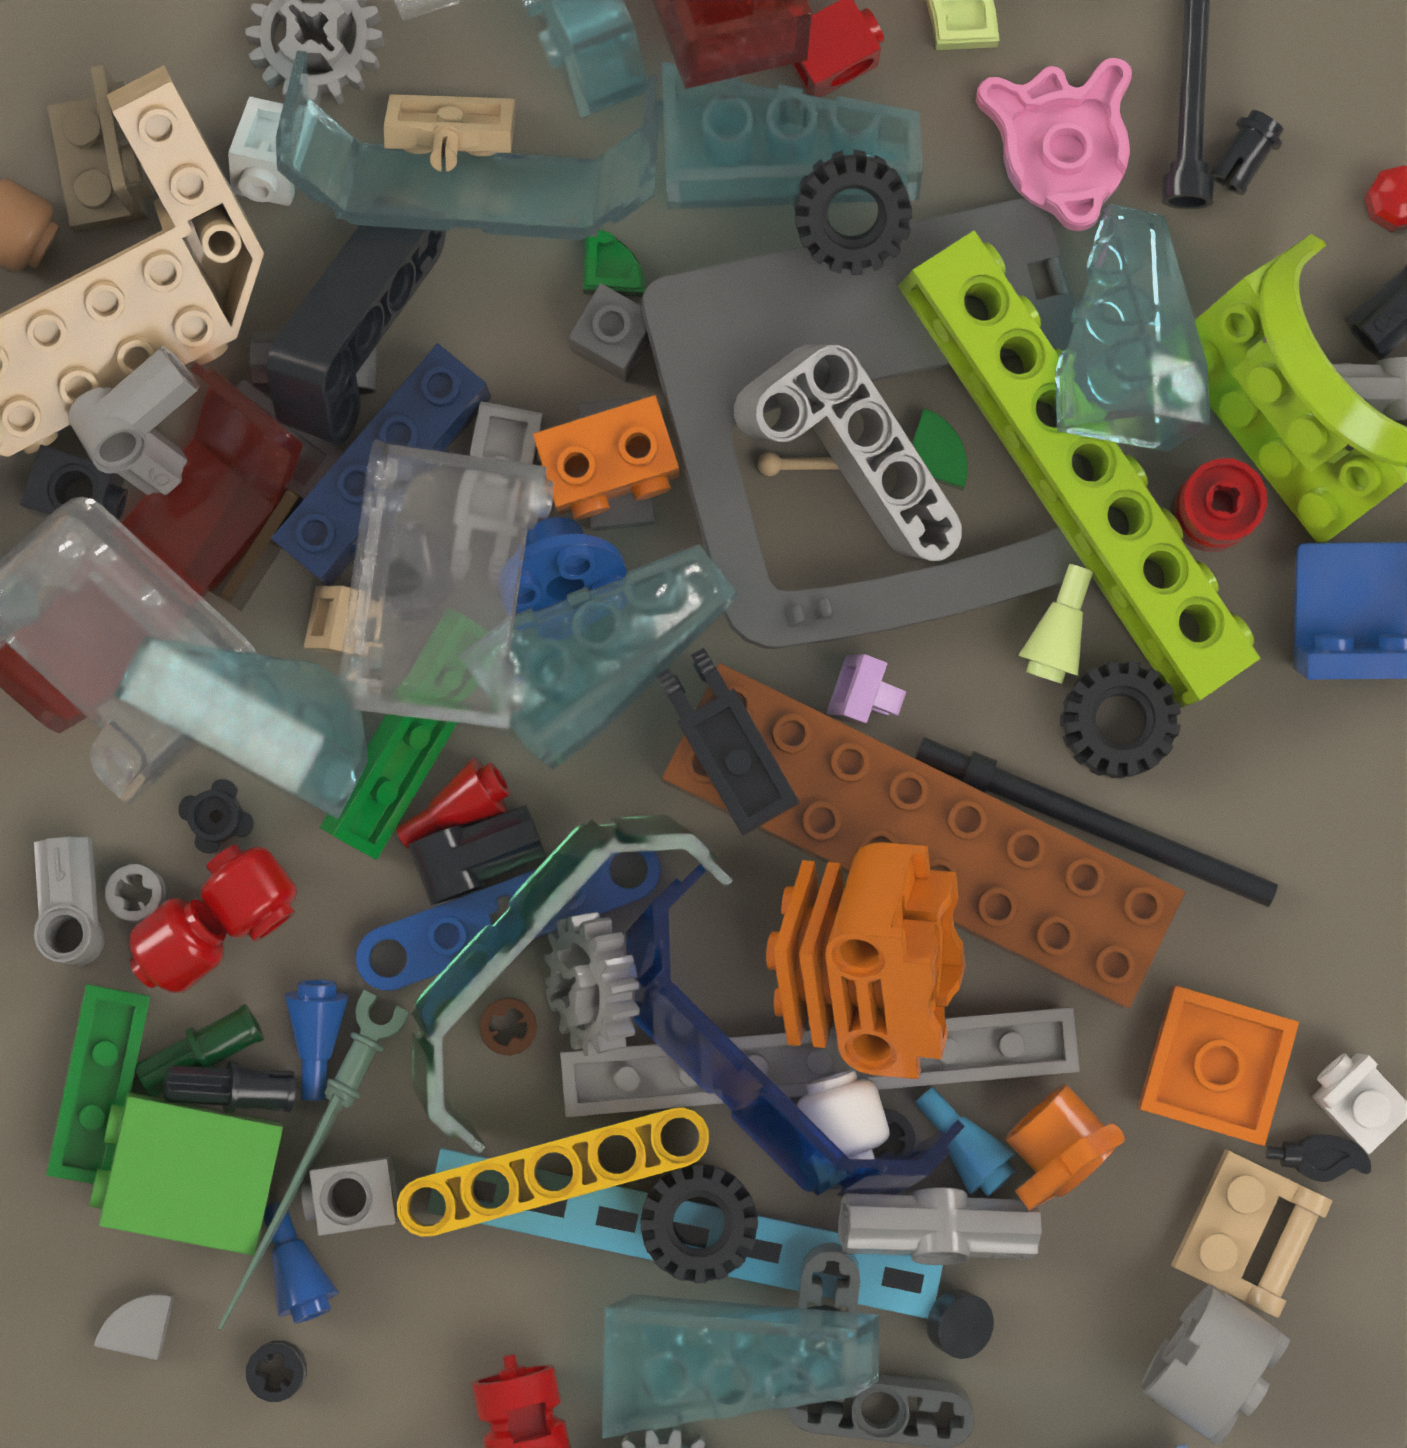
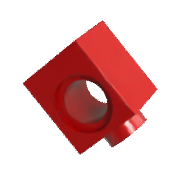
[782,0,884,102]

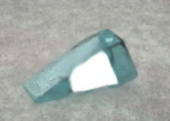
[1055,203,1210,452]

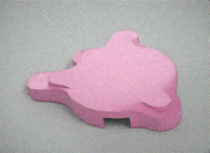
[976,58,1132,231]

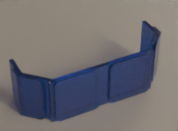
[626,864,965,1197]

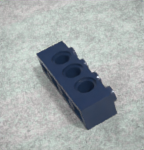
[271,343,491,586]

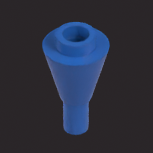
[285,979,349,1101]
[263,1202,339,1324]

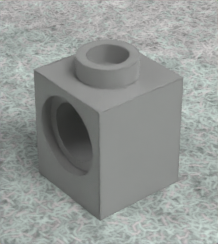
[301,1155,400,1236]

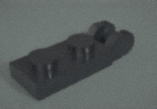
[656,648,800,836]

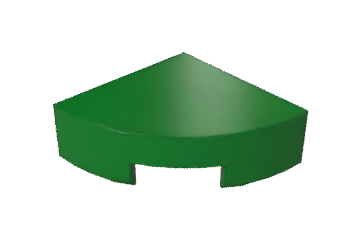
[583,227,646,297]
[912,408,968,491]

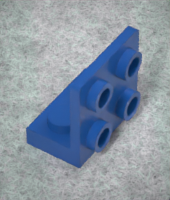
[1293,541,1407,680]

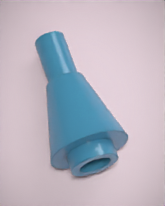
[915,1087,1018,1197]

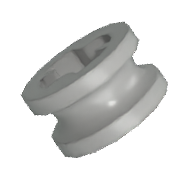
[105,864,168,923]

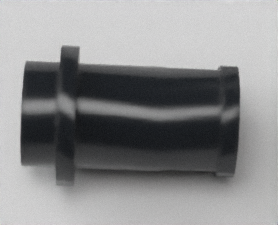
[1209,110,1284,195]

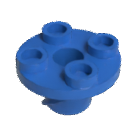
[499,517,629,640]

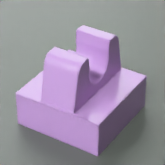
[826,654,906,723]

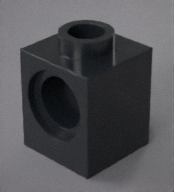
[20,445,128,537]

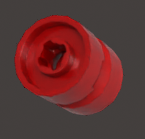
[1171,458,1267,552]

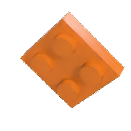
[1137,985,1299,1146]

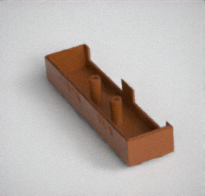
[662,663,1186,1009]

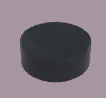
[927,1289,994,1359]

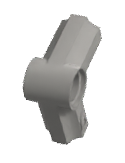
[68,345,200,495]

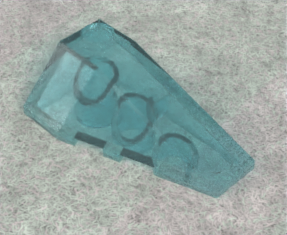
[460,544,739,770]
[114,636,368,819]

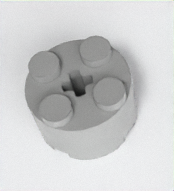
[1140,1285,1290,1445]

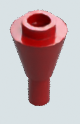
[396,758,510,849]

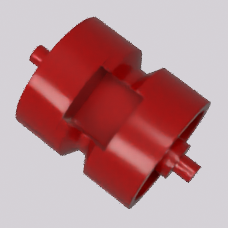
[471,1354,571,1448]

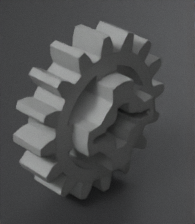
[245,0,385,108]
[544,912,640,1056]

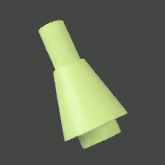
[1018,564,1093,684]

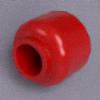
[200,844,297,942]
[129,898,226,993]

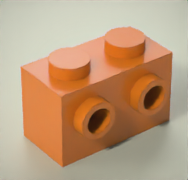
[533,395,681,520]

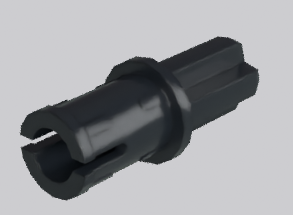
[163,1062,296,1114]

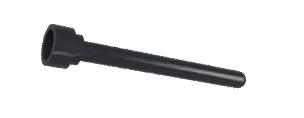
[1162,0,1214,209]

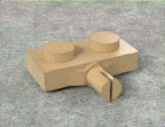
[384,94,515,172]

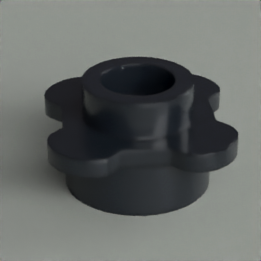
[178,779,254,854]

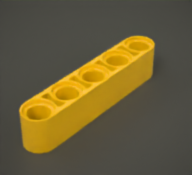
[397,1107,709,1237]

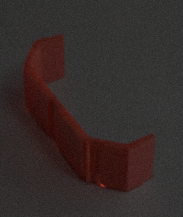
[0,362,303,734]

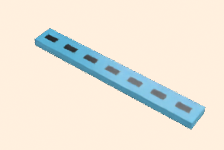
[427,1148,943,1319]

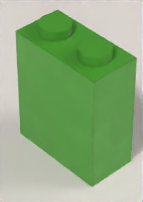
[89,1092,283,1256]

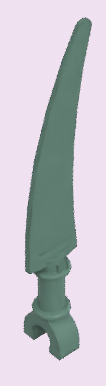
[218,990,411,1331]

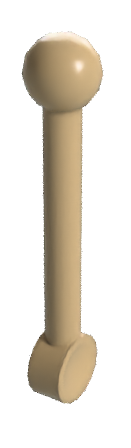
[757,451,889,476]

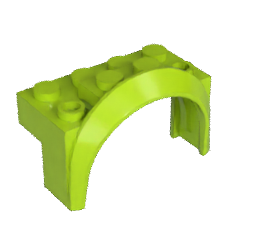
[1164,234,1407,542]

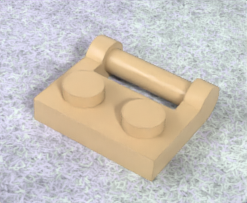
[1171,1149,1333,1318]

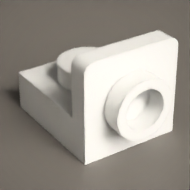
[228,96,311,206]
[1311,1053,1407,1154]

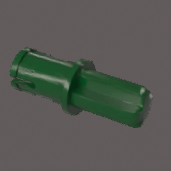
[136,1004,264,1096]

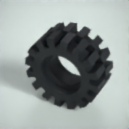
[794,150,912,275]
[1060,661,1181,779]
[640,1164,758,1284]

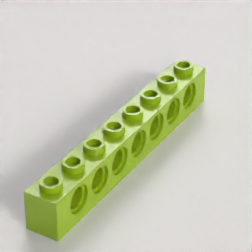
[898,230,1261,708]

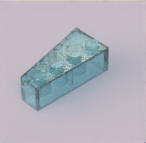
[662,62,923,210]

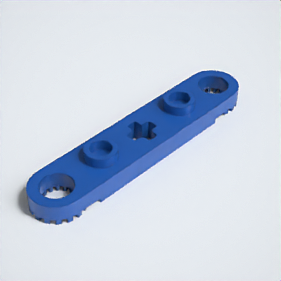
[356,837,661,990]

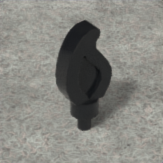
[1266,1134,1371,1182]

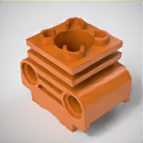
[766,842,966,1079]

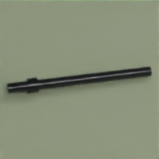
[915,737,1278,907]

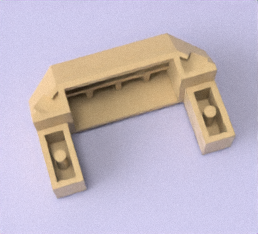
[0,65,264,457]

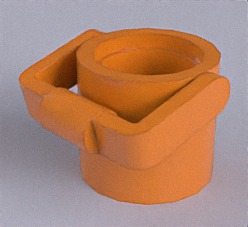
[1005,1083,1125,1211]

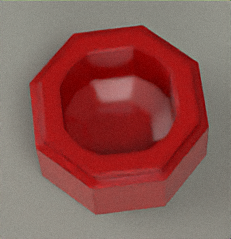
[1364,165,1407,232]

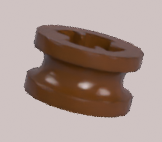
[479,997,537,1056]

